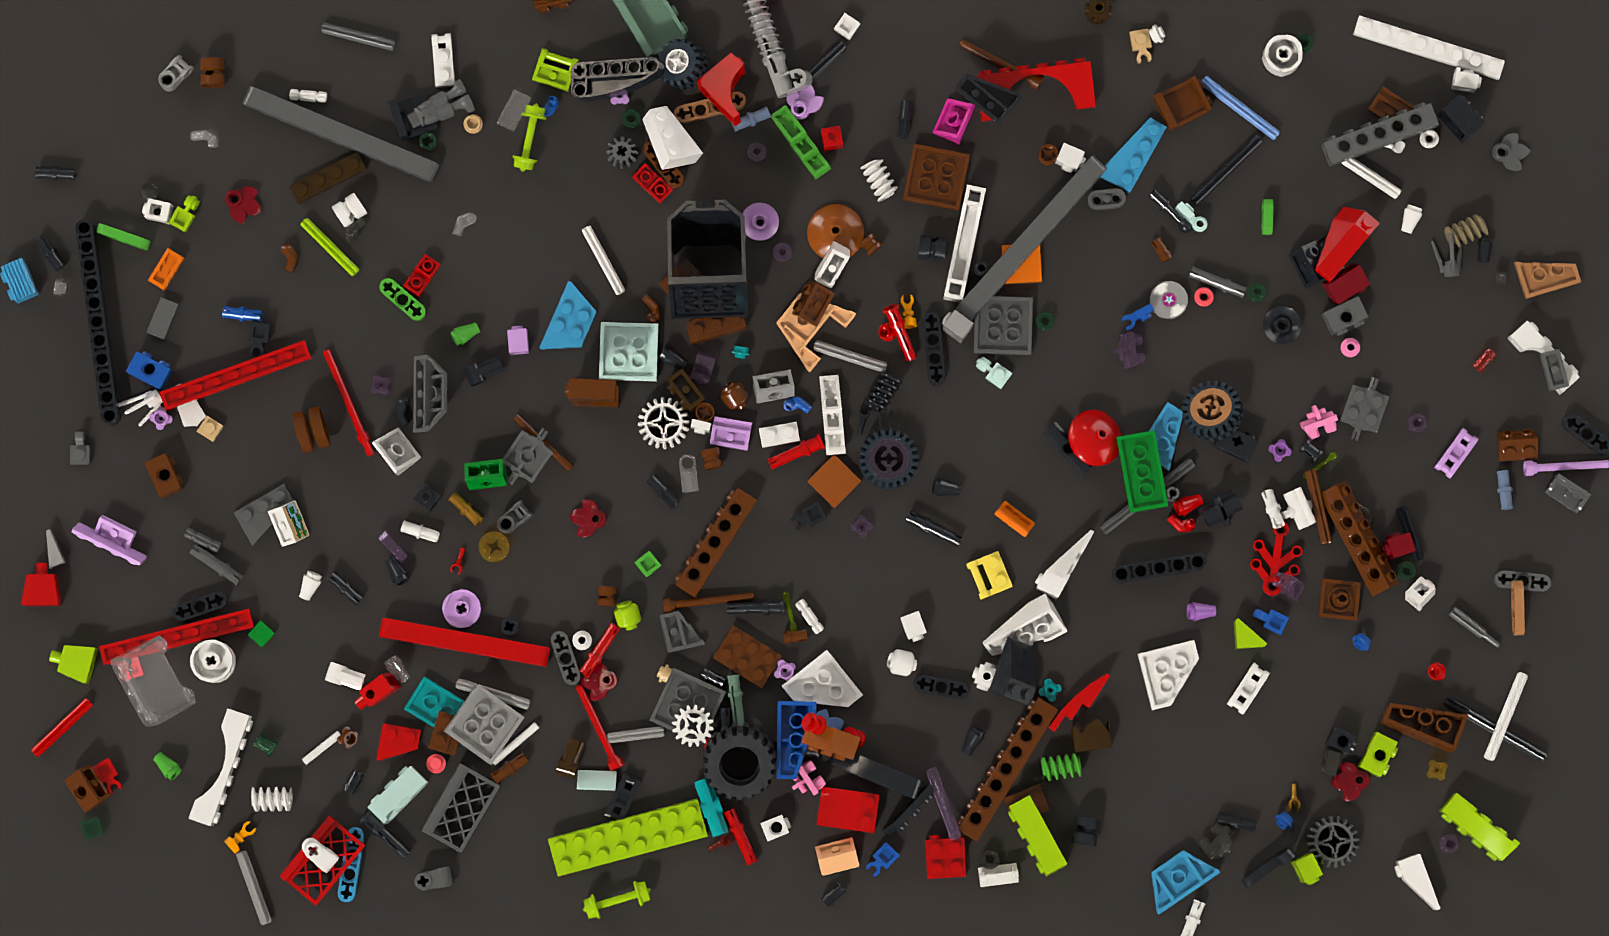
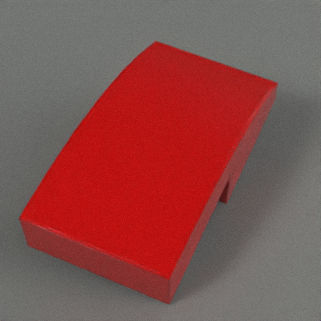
[631,163,673,203]
[403,254,441,298]

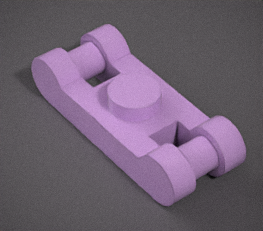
[1434,428,1479,479]

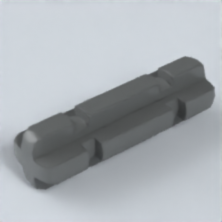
[184,528,221,552]

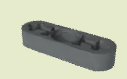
[1494,570,1551,592]
[551,631,581,685]

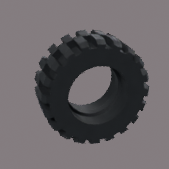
[703,723,777,800]

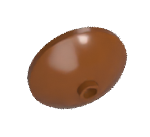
[807,204,864,258]

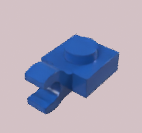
[1121,303,1154,330]
[1252,609,1289,635]

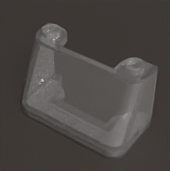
[111,635,196,727]

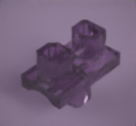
[1113,332,1146,369]

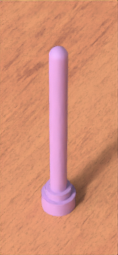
[1523,460,1609,476]

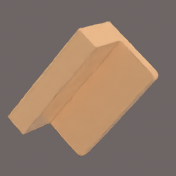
[815,837,859,876]

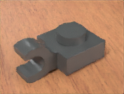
[70,432,91,465]

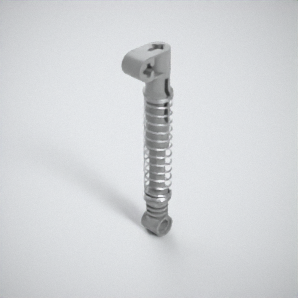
[742,0,813,98]

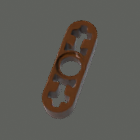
[643,141,684,189]

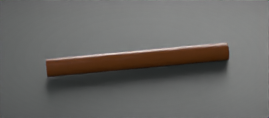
[513,414,574,471]

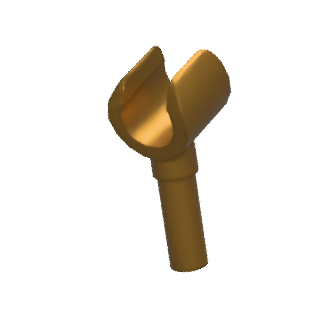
[1287,784,1301,812]

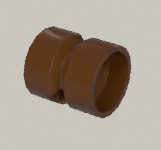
[200,57,225,88]

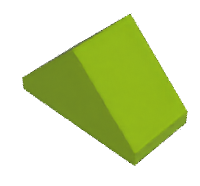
[1234,618,1267,649]

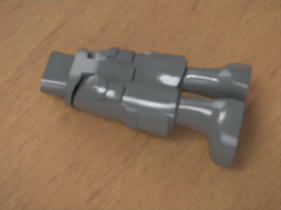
[407,79,475,128]

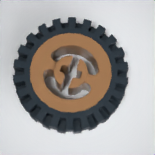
[1182,380,1244,441]

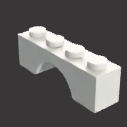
[1508,321,1580,395]

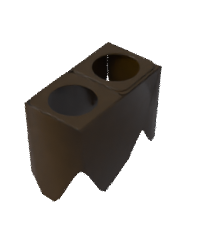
[1069,718,1112,753]

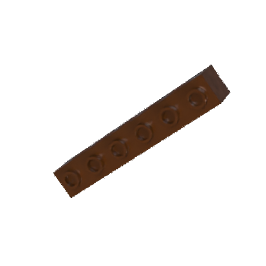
[1321,480,1399,597]
[675,488,757,598]

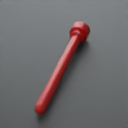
[576,684,625,771]

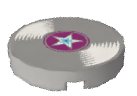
[1150,281,1188,319]

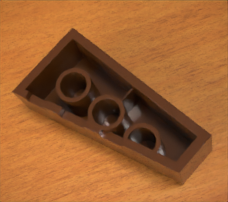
[1379,703,1468,753]

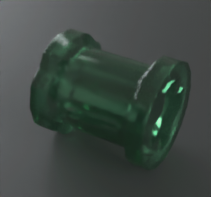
[253,732,278,757]

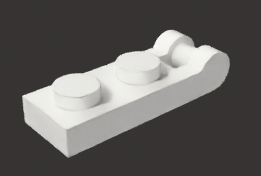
[431,33,455,88]

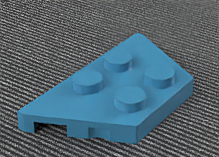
[539,281,597,350]
[1151,850,1220,915]

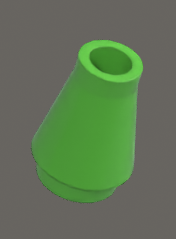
[450,322,480,346]
[153,752,182,780]

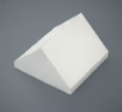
[372,427,421,475]

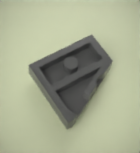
[659,611,704,653]

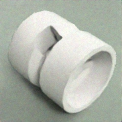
[332,193,367,227]

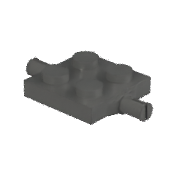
[1340,377,1389,441]
[502,427,555,485]

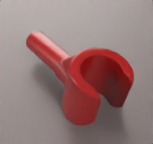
[450,548,465,575]

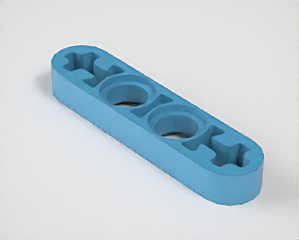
[338,827,365,902]

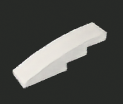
[819,375,846,455]

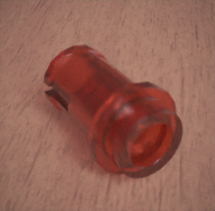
[1472,348,1496,373]

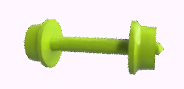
[512,103,546,172]
[583,881,651,919]

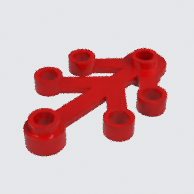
[1250,523,1303,596]

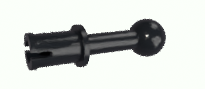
[1148,189,1193,233]

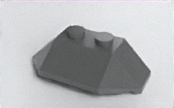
[413,355,447,433]

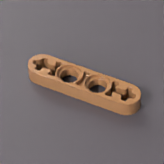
[674,92,746,124]

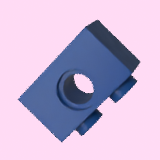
[126,351,173,391]

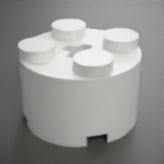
[1262,35,1303,77]

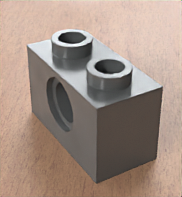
[1322,296,1368,336]

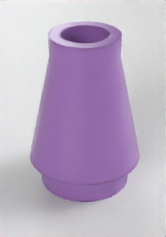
[1187,602,1216,621]

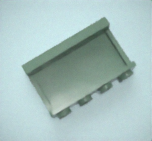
[613,0,688,57]

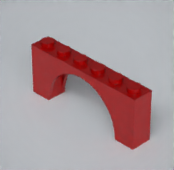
[976,58,1096,121]

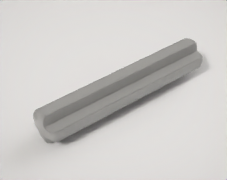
[607,726,665,743]

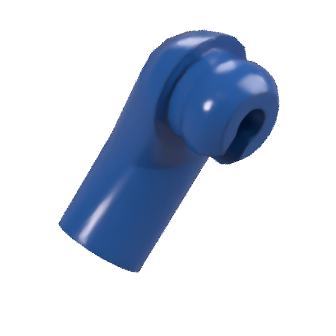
[540,96,559,117]
[783,396,813,414]

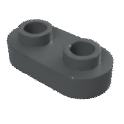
[1087,188,1126,210]

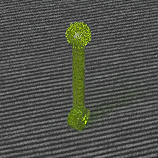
[1303,452,1337,479]
[782,591,797,631]

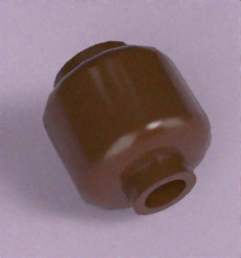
[721,381,749,410]

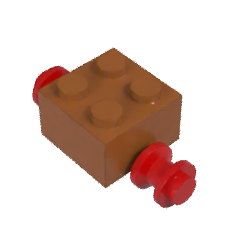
[801,712,866,761]

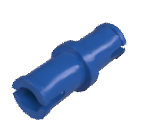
[222,306,263,322]

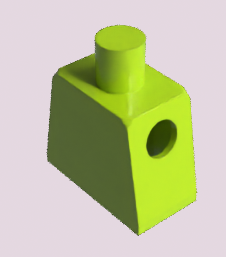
[49,645,98,684]

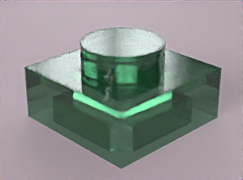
[79,816,105,841]

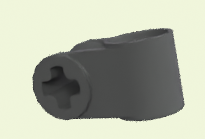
[497,500,534,534]
[414,867,453,890]

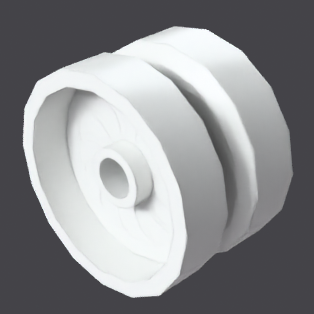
[190,640,236,683]

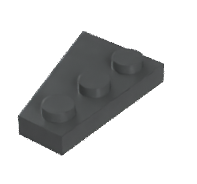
[234,484,294,546]

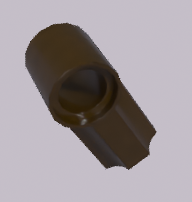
[555,738,585,779]

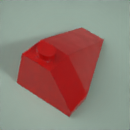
[1315,207,1380,282]

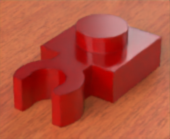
[92,758,123,794]

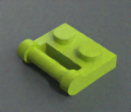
[532,48,579,92]

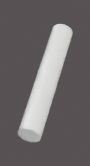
[302,731,341,765]

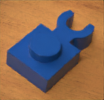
[866,842,900,877]

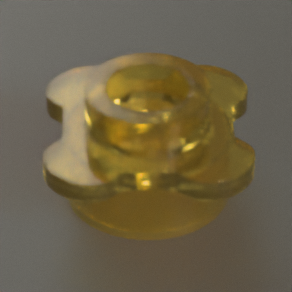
[1426,760,1448,781]

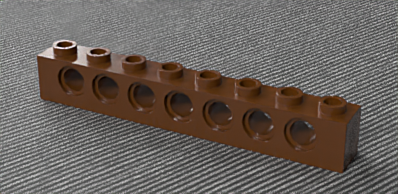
[956,697,1058,842]

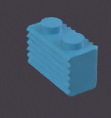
[0,258,39,304]

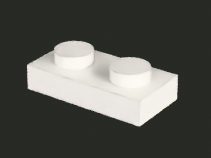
[759,422,800,448]

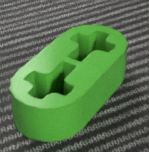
[1261,199,1273,235]

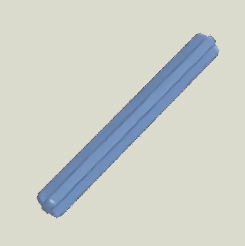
[1201,76,1280,140]

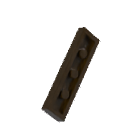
[289,152,366,204]

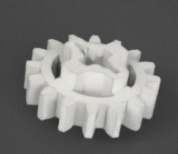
[672,705,714,747]

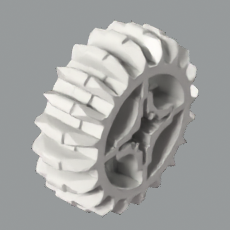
[638,397,690,449]

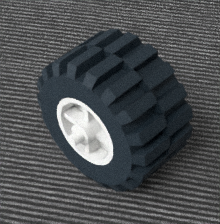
[656,38,708,90]

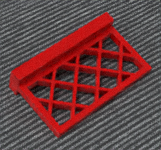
[279,816,366,906]

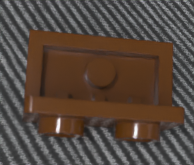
[1497,429,1538,461]

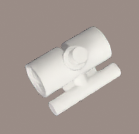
[1281,487,1316,530]

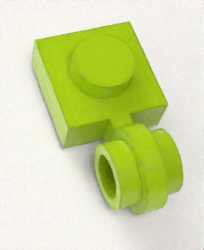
[168,195,200,232]

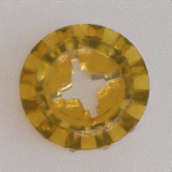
[479,531,510,562]

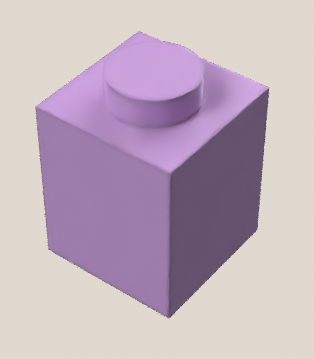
[507,326,529,355]

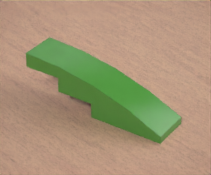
[770,105,831,180]

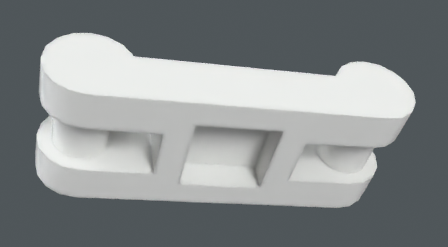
[1227,663,1270,715]

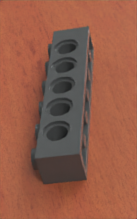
[1321,102,1439,167]

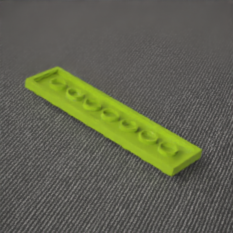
[548,798,708,876]

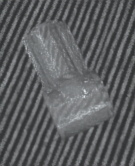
[679,454,699,493]

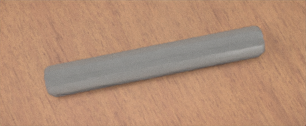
[814,340,887,373]
[456,679,530,709]
[236,851,272,925]

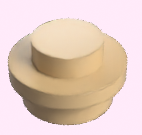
[464,114,483,134]
[657,664,673,683]

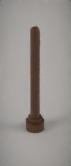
[959,40,1044,90]
[662,592,755,613]

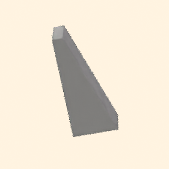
[46,529,66,569]

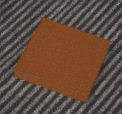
[807,455,861,509]

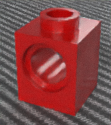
[821,126,843,152]

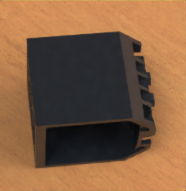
[667,199,748,319]

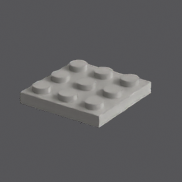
[444,684,524,765]

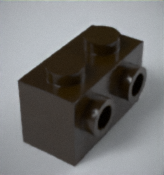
[667,369,706,413]

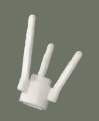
[119,389,163,426]

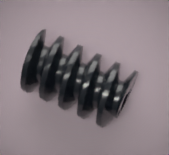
[864,373,903,416]

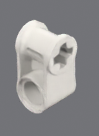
[302,838,339,873]

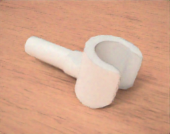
[1385,141,1405,153]

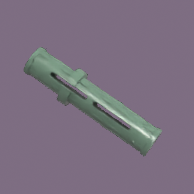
[727,675,745,726]

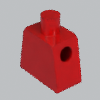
[21,563,62,606]
[355,672,402,710]

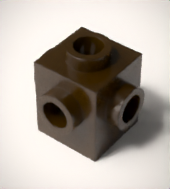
[1084,0,1112,24]

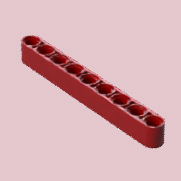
[379,618,550,667]

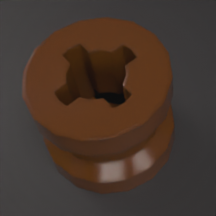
[859,233,883,257]

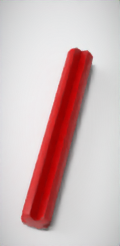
[31,698,93,757]

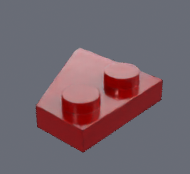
[376,724,422,761]

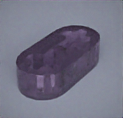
[377,530,408,563]

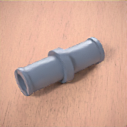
[732,107,771,132]
[1497,470,1513,510]

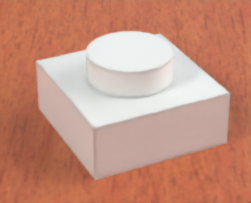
[834,13,860,40]
[691,419,711,435]

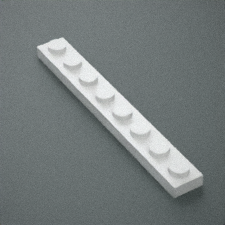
[1353,15,1505,80]

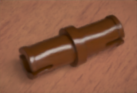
[490,753,529,784]

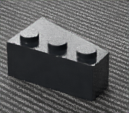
[953,73,1023,125]

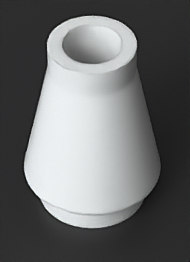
[1401,204,1423,234]
[299,571,322,601]

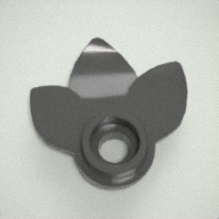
[1492,133,1530,171]

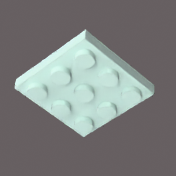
[599,322,659,382]

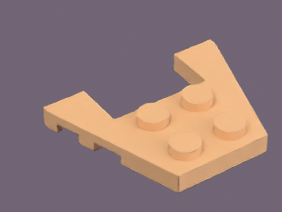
[776,293,856,373]

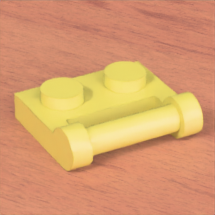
[966,551,1013,599]

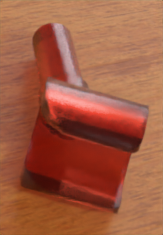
[708,832,735,851]

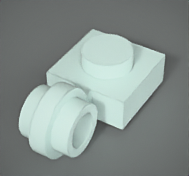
[1175,201,1207,232]
[976,357,1012,389]

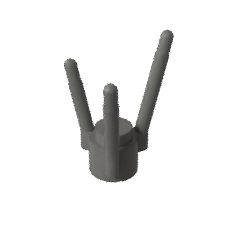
[1431,232,1462,277]

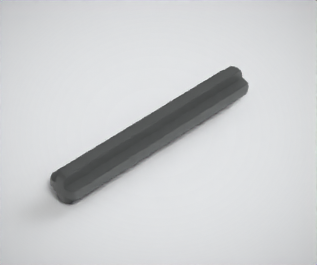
[321,23,395,51]

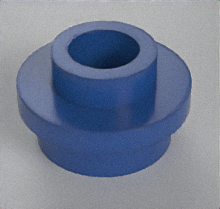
[1352,633,1371,651]
[1275,812,1294,830]

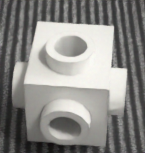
[972,662,996,691]

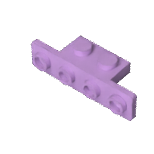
[72,515,147,565]

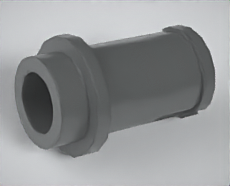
[1166,487,1179,502]

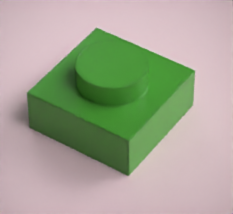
[634,551,661,578]

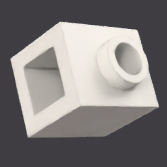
[1055,143,1086,173]

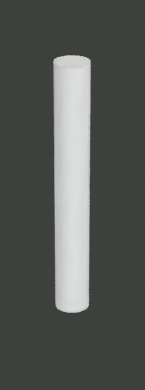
[493,722,539,765]

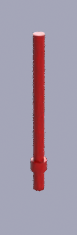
[323,349,374,457]

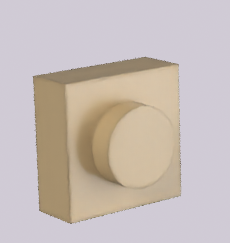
[197,416,224,442]

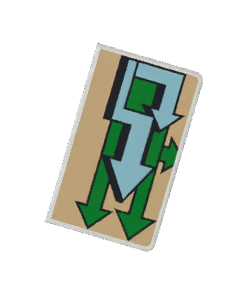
[268,500,309,547]

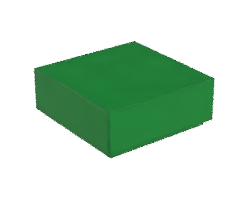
[248,620,276,648]

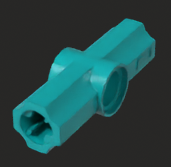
[694,778,728,837]

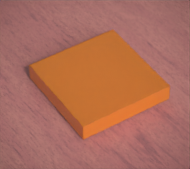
[1001,245,1042,284]

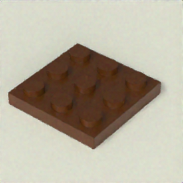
[903,144,970,211]

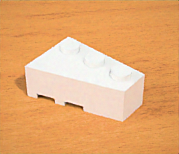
[643,106,703,170]

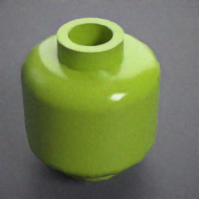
[614,600,641,630]

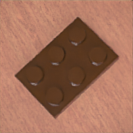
[713,625,782,689]

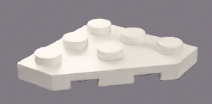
[1138,640,1199,710]
[782,650,863,707]

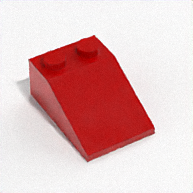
[817,787,879,833]

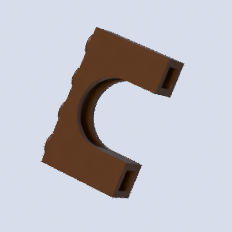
[565,378,620,408]

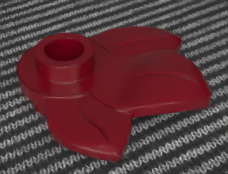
[225,186,261,224]
[569,499,607,537]
[580,663,618,701]
[1331,762,1370,801]

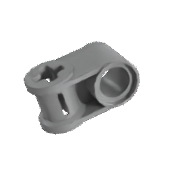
[158,55,194,92]

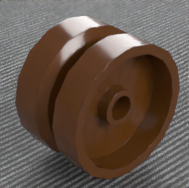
[293,406,331,454]

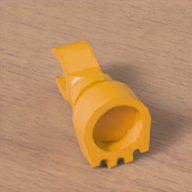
[901,295,917,329]
[224,821,256,854]

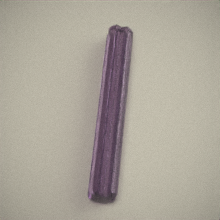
[927,767,961,841]

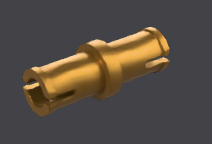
[448,491,484,527]

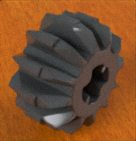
[606,136,639,169]

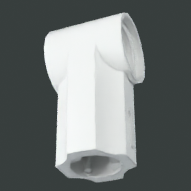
[325,662,366,690]

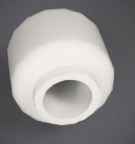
[887,649,917,676]

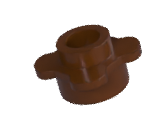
[337,726,358,749]

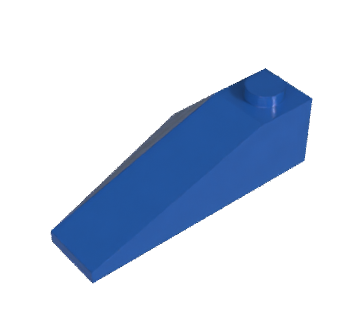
[777,701,816,779]

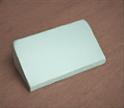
[577,770,617,791]

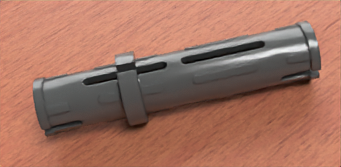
[1189,266,1247,298]
[189,544,244,586]

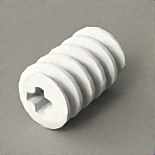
[860,159,898,202]
[251,787,293,812]

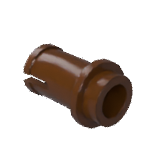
[1150,237,1173,262]
[783,629,807,645]

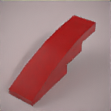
[1048,674,1110,732]

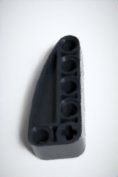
[571,57,665,102]
[828,753,923,800]

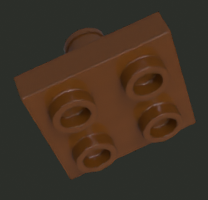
[1318,578,1361,621]

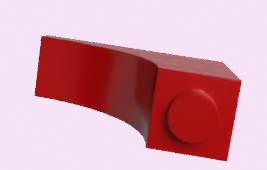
[697,53,745,127]

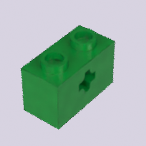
[464,459,507,490]

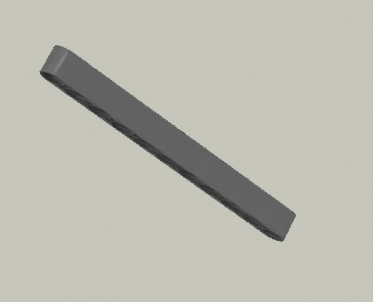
[242,86,439,183]
[956,156,1107,321]

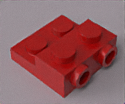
[925,834,966,879]

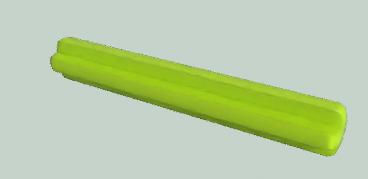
[301,218,359,276]

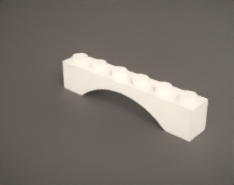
[943,185,986,303]
[189,708,253,826]

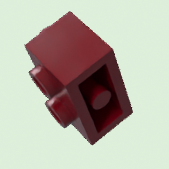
[1322,263,1370,305]
[1381,532,1416,561]

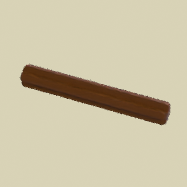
[1305,469,1332,544]

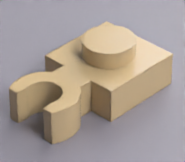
[1129,29,1152,64]

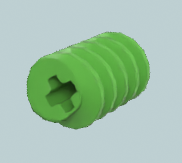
[1041,753,1082,781]

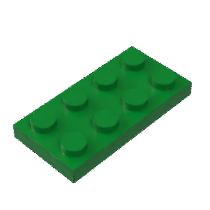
[1116,430,1168,513]

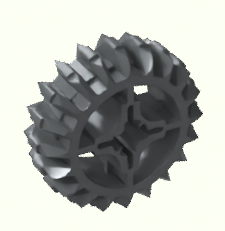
[1307,816,1359,868]

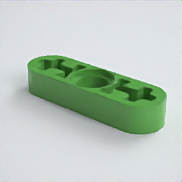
[96,223,151,251]
[379,278,426,321]

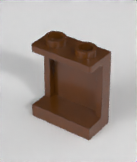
[1152,75,1213,132]

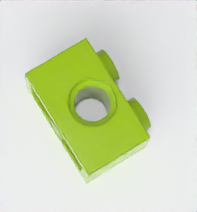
[1358,732,1398,777]
[1291,853,1323,885]

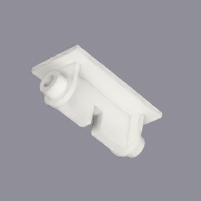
[978,863,1019,887]

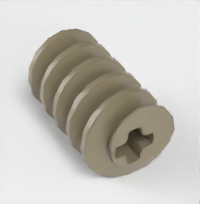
[1444,214,1488,248]

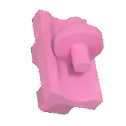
[1300,405,1338,439]
[792,760,826,795]

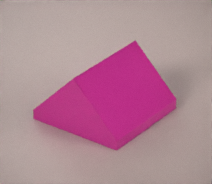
[932,98,975,145]

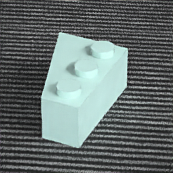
[368,766,429,824]

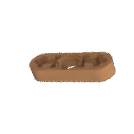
[1511,580,1525,636]

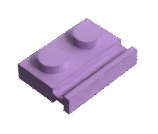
[710,416,752,451]

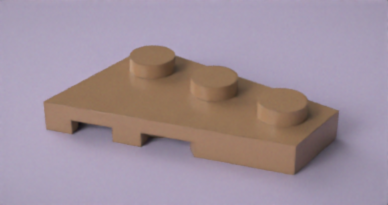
[1514,262,1581,299]

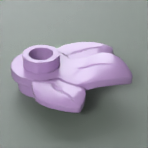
[787,85,824,120]

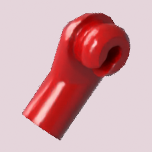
[1167,513,1196,532]

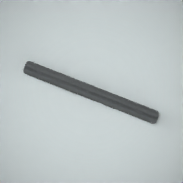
[1100,458,1195,534]

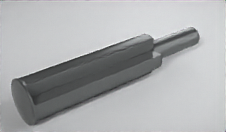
[1449,606,1500,648]

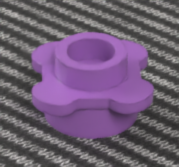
[1268,439,1291,462]

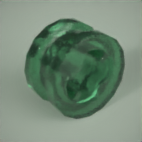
[419,132,437,151]

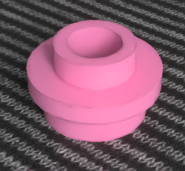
[1341,338,1360,357]

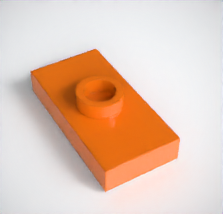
[148,248,185,291]
[995,501,1035,537]

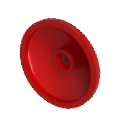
[1068,410,1122,466]

